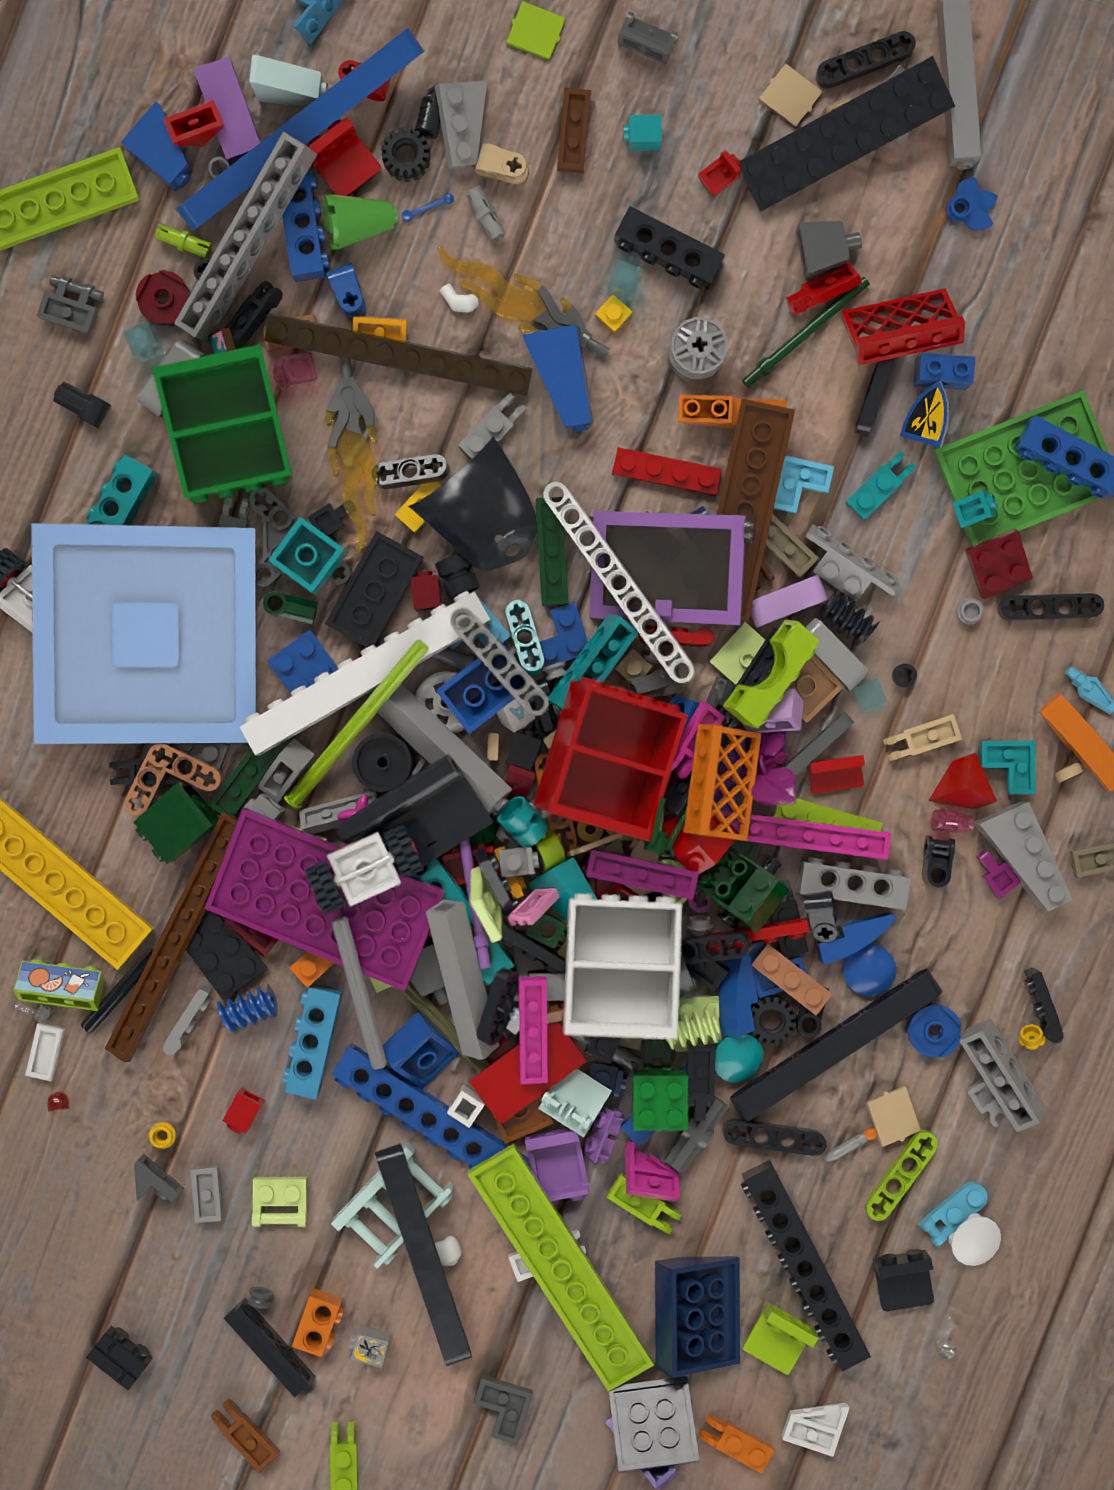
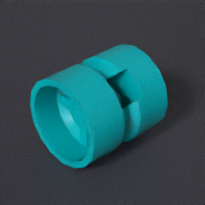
[497,796,548,847]

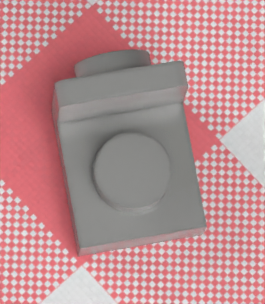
[498,846,539,877]

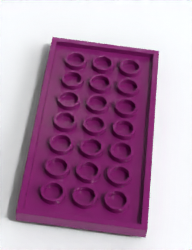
[204,808,446,991]

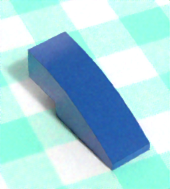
[815,912,896,965]
[719,949,758,1036]

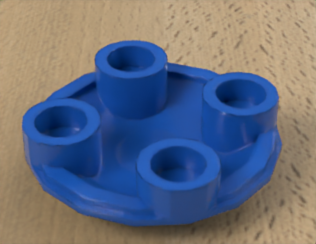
[843,944,896,996]

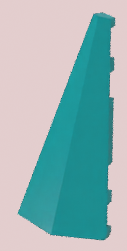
[528,857,597,921]

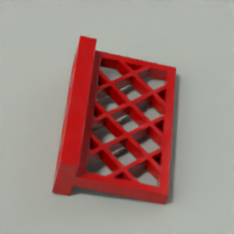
[841,288,966,366]

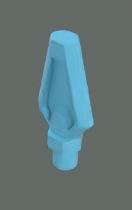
[1065,666,1114,714]

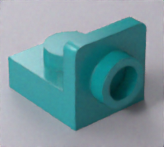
[952,490,998,528]

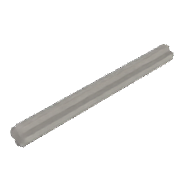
[332,916,387,1069]

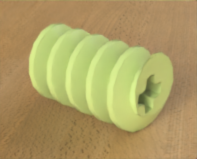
[666,1008,720,1049]

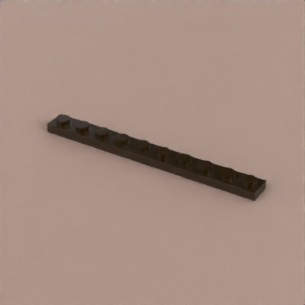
[264,313,533,396]

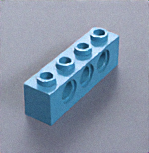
[282,984,343,1099]

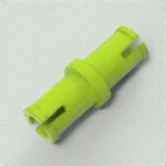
[155,223,212,259]

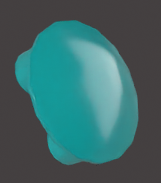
[714,1033,763,1083]

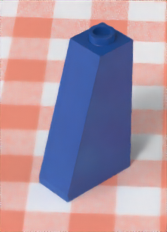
[523,325,594,432]

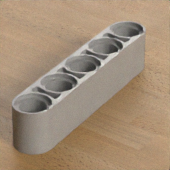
[450,608,549,716]

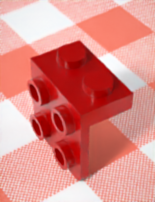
[307,117,381,196]

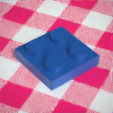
[267,630,339,693]

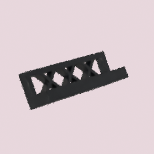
[224,1298,316,1398]

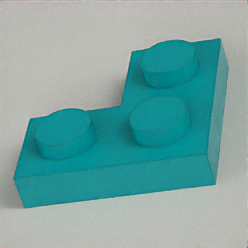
[979,741,1036,794]

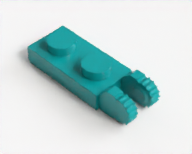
[845,451,916,521]

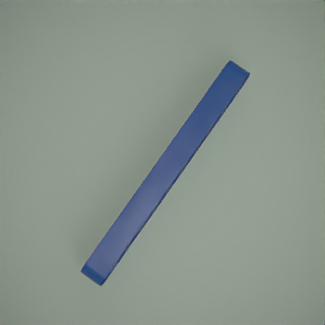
[175,27,424,232]

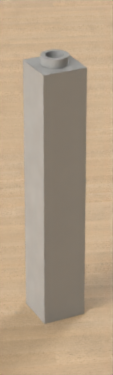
[937,0,981,169]
[377,684,512,815]
[426,899,499,1060]

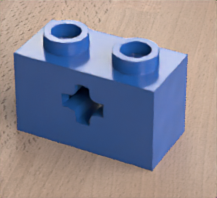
[913,353,976,390]

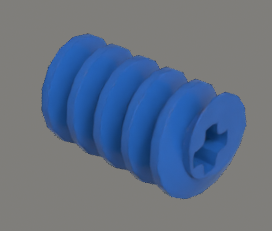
[217,984,278,1032]

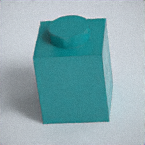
[623,115,662,151]

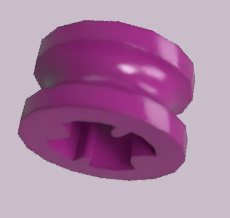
[687,888,712,912]

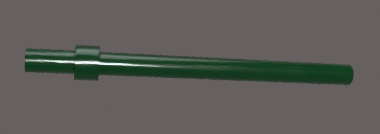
[742,277,870,388]

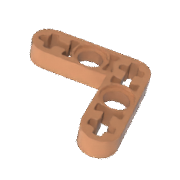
[124,743,223,816]

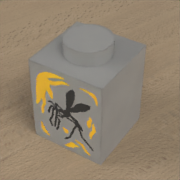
[348,1325,391,1368]

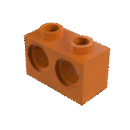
[291,1288,345,1357]

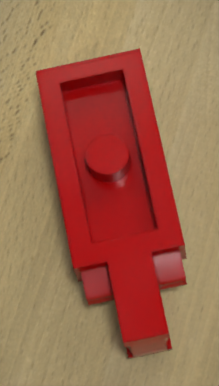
[786,263,862,315]

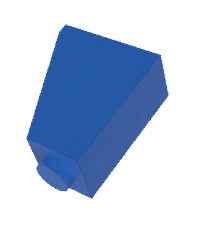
[121,101,193,192]

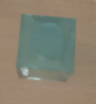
[608,260,644,302]
[123,321,165,363]

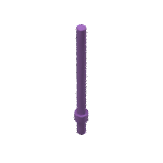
[459,838,491,969]

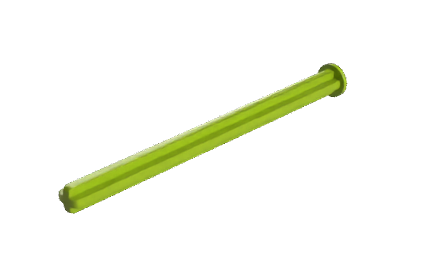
[284,640,429,809]

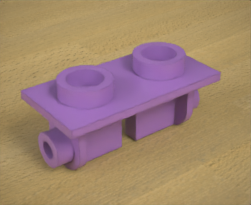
[584,1104,624,1163]

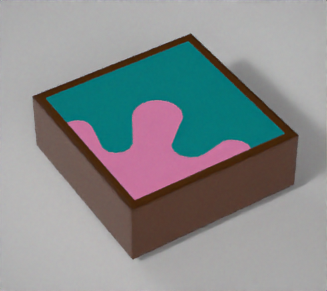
[209,328,236,354]

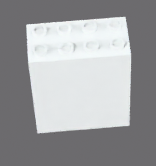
[563,894,682,1039]

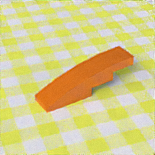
[1039,693,1114,792]

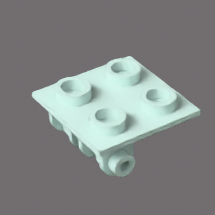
[538,1069,612,1137]

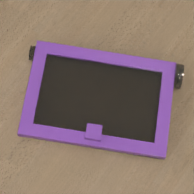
[589,511,756,625]

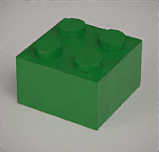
[632,1070,688,1130]

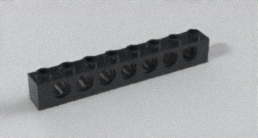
[741,1159,871,1372]

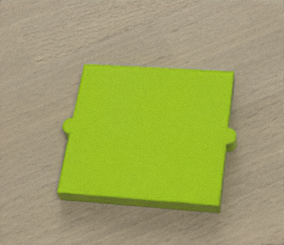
[506,1,566,60]

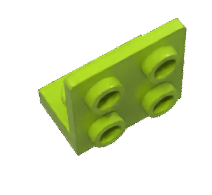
[742,1302,819,1375]

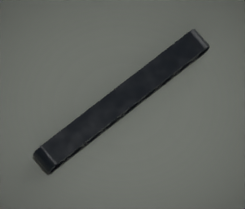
[730,968,943,1121]
[375,1143,472,1367]

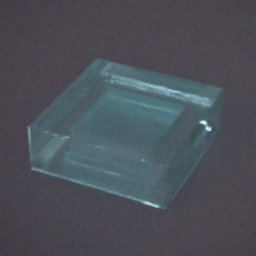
[852,678,888,713]

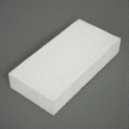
[25,1022,66,1082]

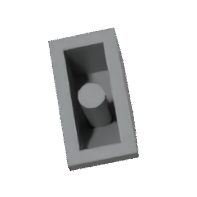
[257,739,315,803]

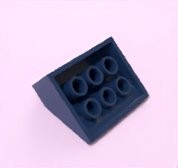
[655,1256,740,1378]

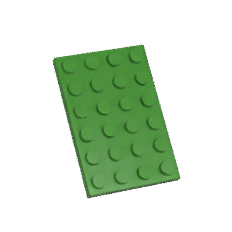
[933,390,1109,546]

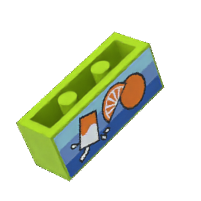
[13,959,106,1011]

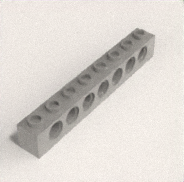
[174,132,317,343]

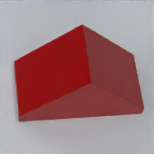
[163,100,224,147]

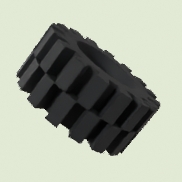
[381,127,431,182]
[751,995,796,1045]

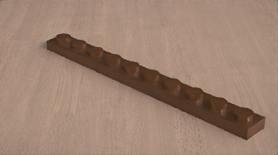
[105,812,239,1062]

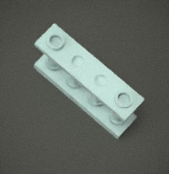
[331,1141,453,1269]

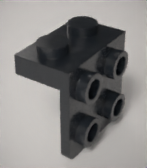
[873,1249,934,1312]

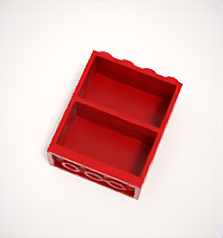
[533,677,688,841]

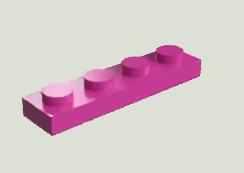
[518,976,548,1084]

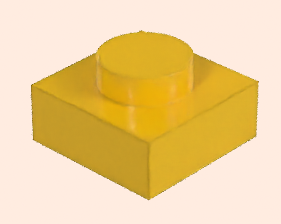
[595,294,632,334]

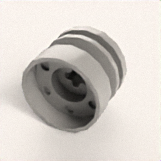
[668,317,728,383]

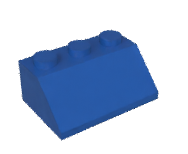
[436,641,526,734]

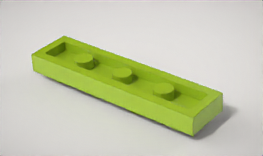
[772,798,883,831]

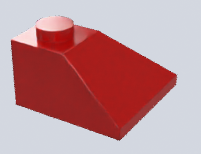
[662,814,738,874]

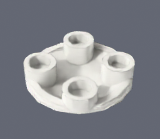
[948,1213,1001,1266]

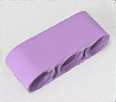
[751,575,828,628]

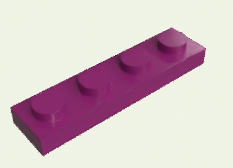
[586,848,699,900]

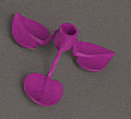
[714,731,796,806]

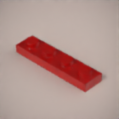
[612,447,722,496]
[703,917,811,952]

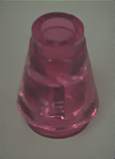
[931,807,974,834]

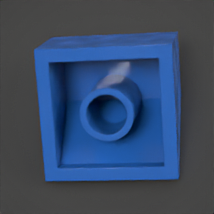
[382,1012,459,1089]

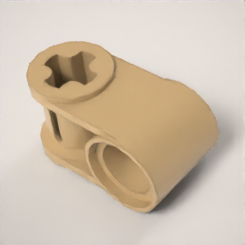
[475,143,528,185]

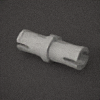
[465,186,506,242]

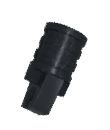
[415,85,441,139]

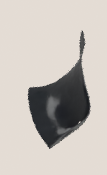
[408,436,537,570]

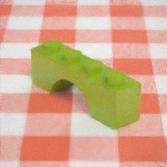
[723,620,820,729]

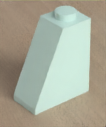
[249,55,328,107]

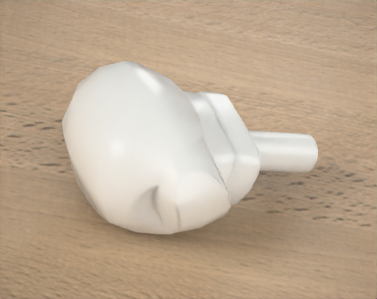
[435,1236,462,1266]

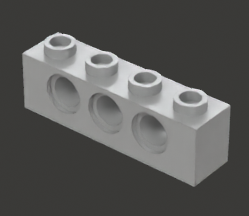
[796,857,911,910]
[960,1018,1047,1132]

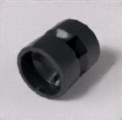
[435,553,480,600]

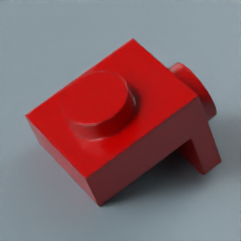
[697,150,741,198]

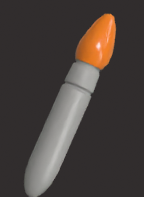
[824,1127,877,1162]

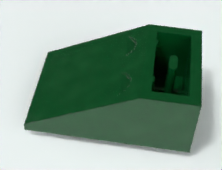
[696,846,790,933]

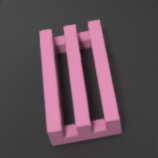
[508,888,560,925]

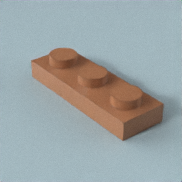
[751,944,833,1015]

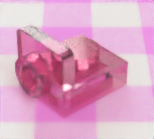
[273,352,318,390]

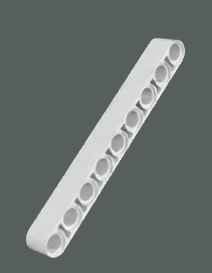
[544,482,696,683]

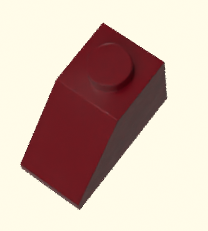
[504,764,536,801]

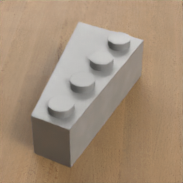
[972,801,1073,911]

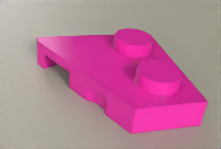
[625,1141,680,1202]

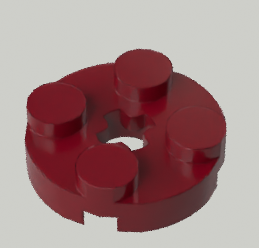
[135,270,191,326]

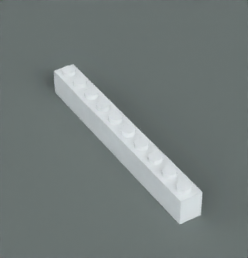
[240,591,492,755]

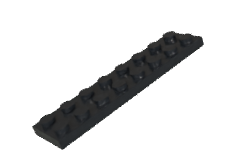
[739,56,956,212]

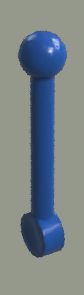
[402,193,454,222]

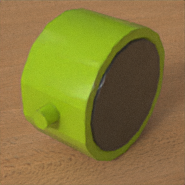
[531,828,566,873]

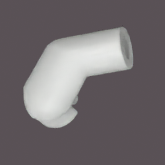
[439,283,479,313]

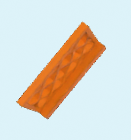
[684,724,761,841]

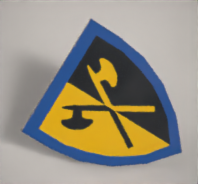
[900,381,949,448]

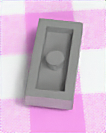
[190,1165,223,1223]

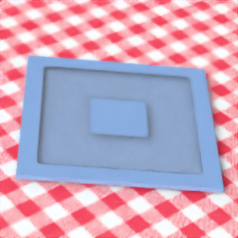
[32,523,256,744]

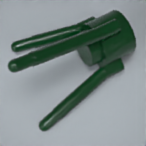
[643,797,687,855]

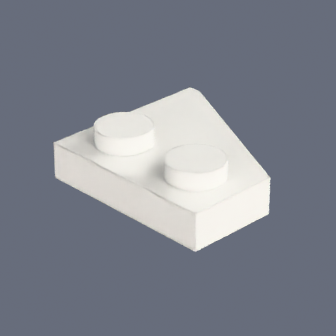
[781,1403,849,1457]

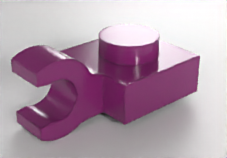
[975,850,1021,899]

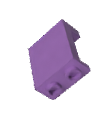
[525,1127,589,1205]

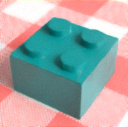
[268,517,348,595]

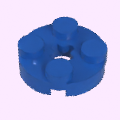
[906,1003,962,1057]

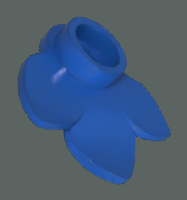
[946,177,998,230]

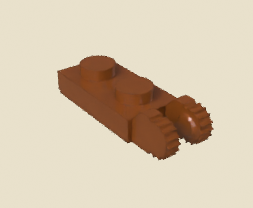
[211,1398,280,1473]

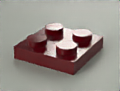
[965,528,1033,599]

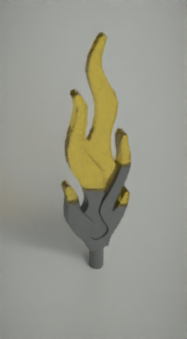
[437,246,609,358]
[325,357,378,554]

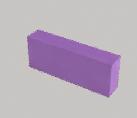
[194,56,261,165]

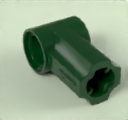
[263,591,318,625]

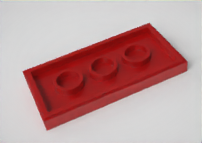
[469,1021,587,1124]

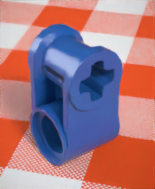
[326,263,366,319]

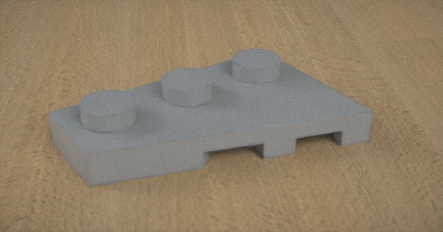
[435,81,487,169]

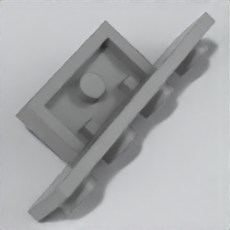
[806,524,900,602]

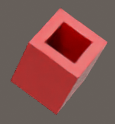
[222,1088,265,1134]

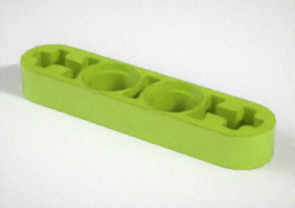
[865,1130,938,1221]

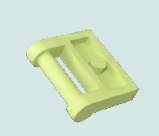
[252,1177,308,1227]

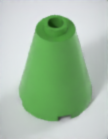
[322,194,398,250]

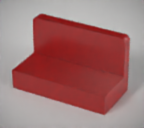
[807,755,865,794]

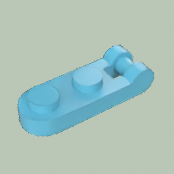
[918,1181,988,1247]

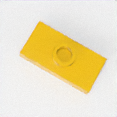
[395,482,441,533]

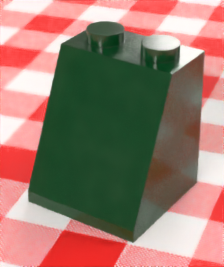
[134,782,219,864]

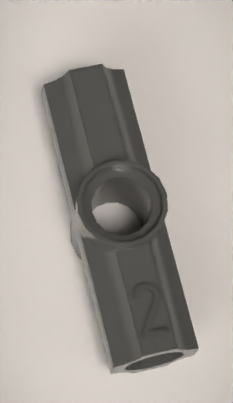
[665,1095,728,1173]

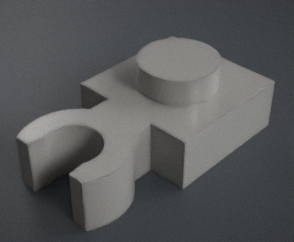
[965,1079,1009,1127]

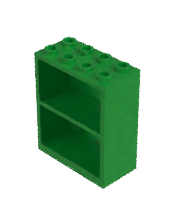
[151,344,293,505]

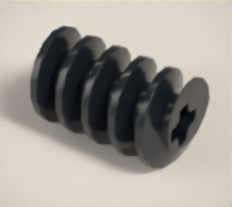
[821,589,880,646]

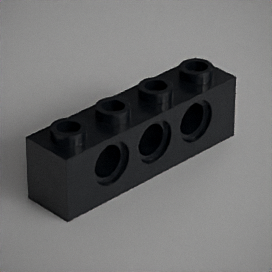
[614,206,725,290]

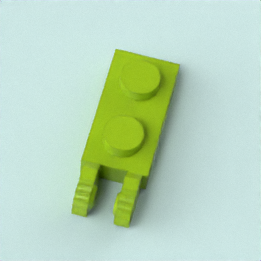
[606,1173,682,1234]
[330,1421,358,1490]

